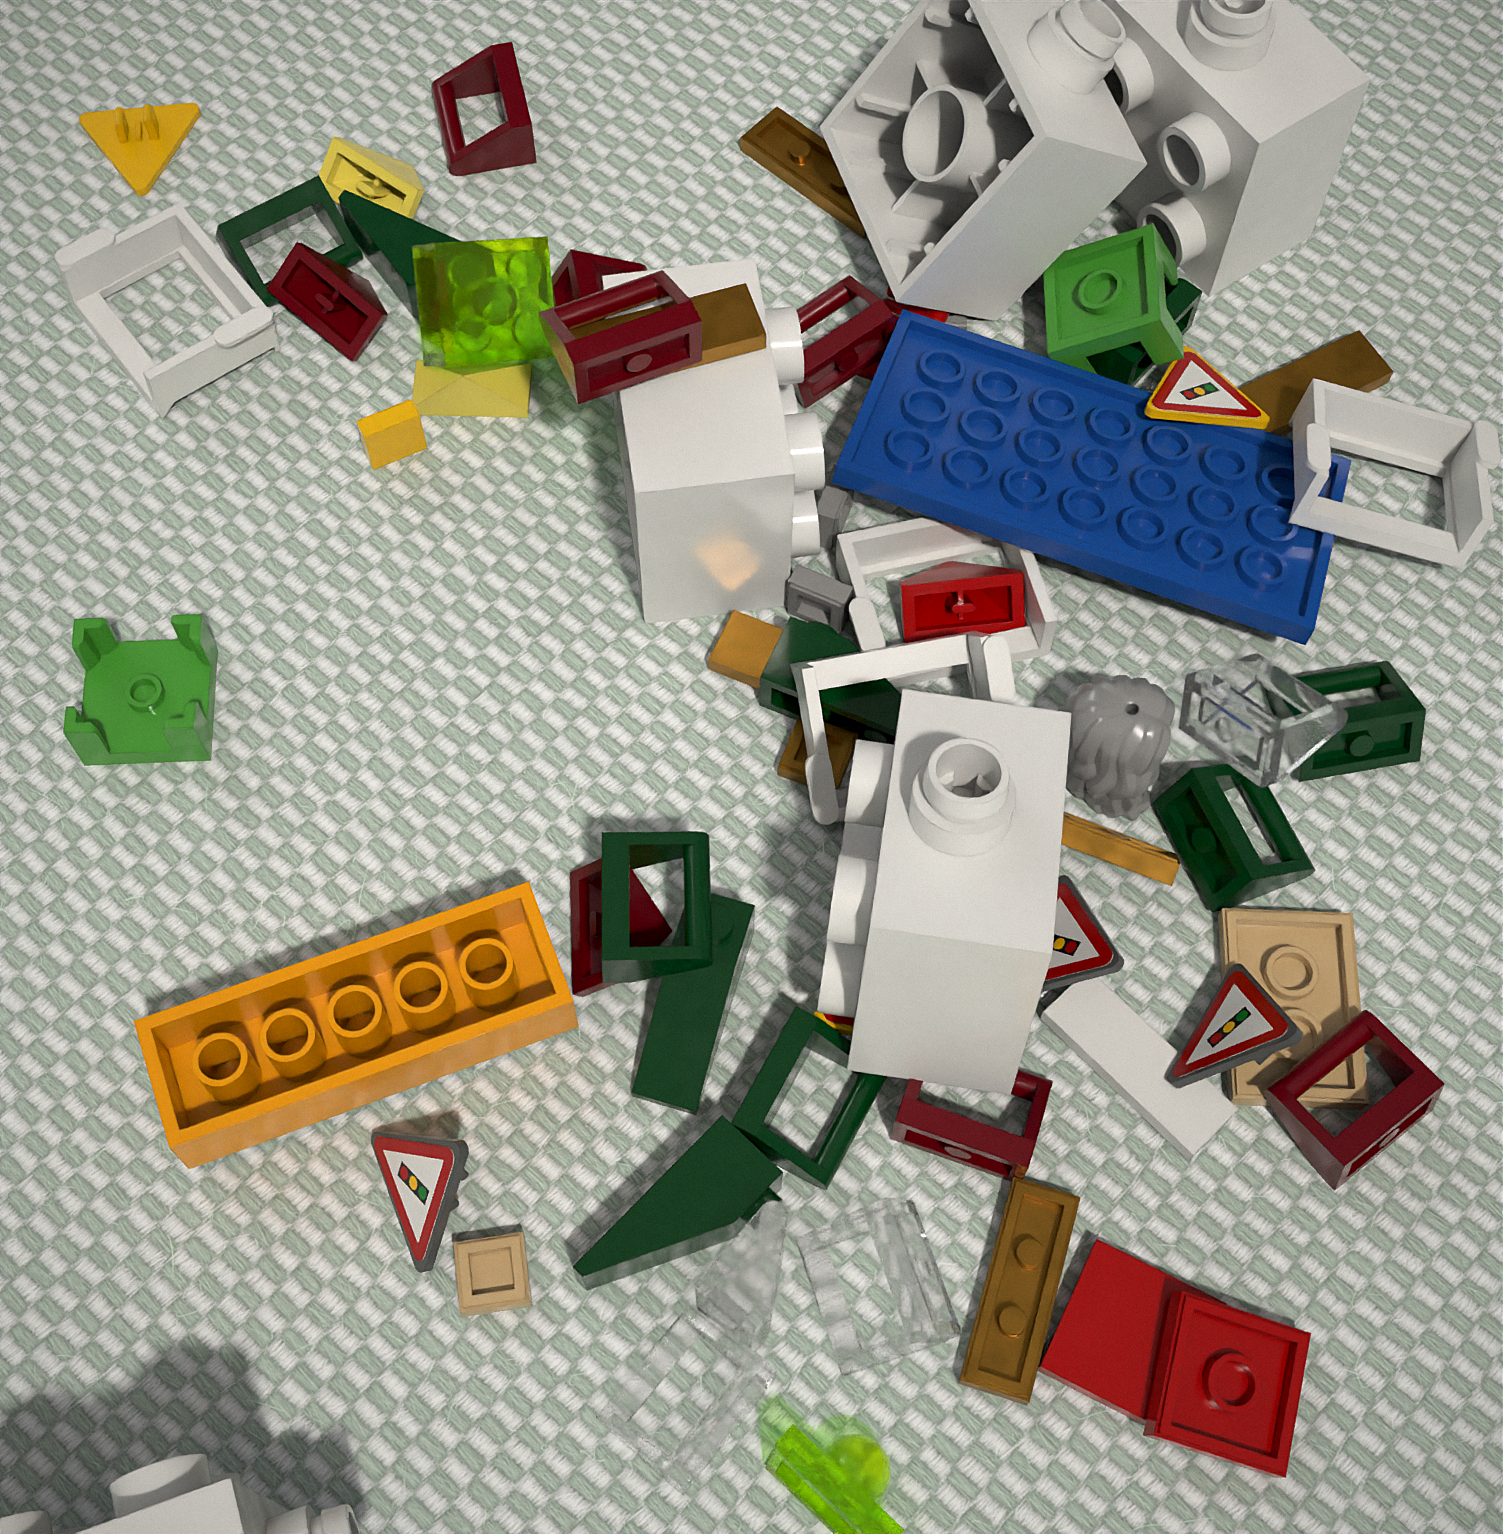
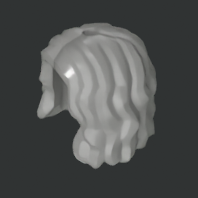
[1057,675,1175,821]

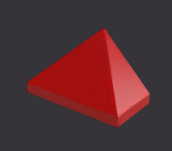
[899,561,1025,643]

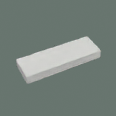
[1040,977,1238,1161]

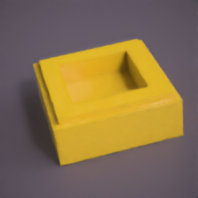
[356,399,427,470]

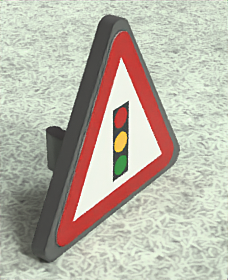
[1041,875,1124,992]
[1167,963,1303,1089]
[371,1130,469,1273]

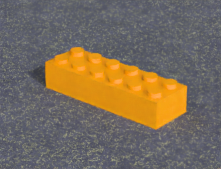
[134,881,579,1169]

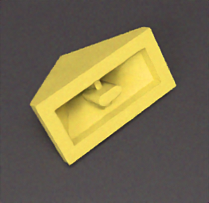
[319,137,425,219]
[412,360,532,418]

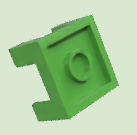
[1043,223,1184,374]
[63,614,218,766]

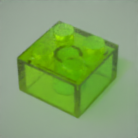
[412,236,556,367]

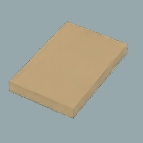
[1217,908,1369,1110]

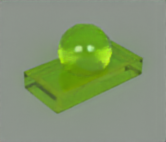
[764,1424,904,1534]

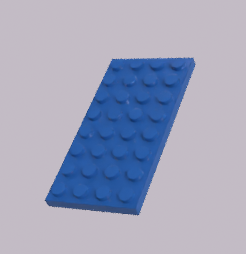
[831,309,1352,645]

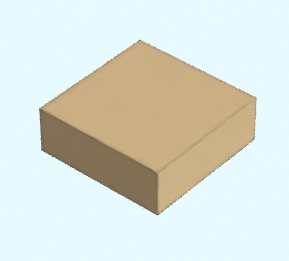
[453,1232,533,1317]

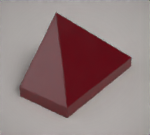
[266,242,388,361]
[570,858,673,997]

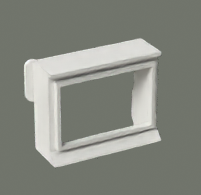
[55,203,281,420]
[1288,378,1501,570]
[835,516,1058,688]
[790,631,1016,825]

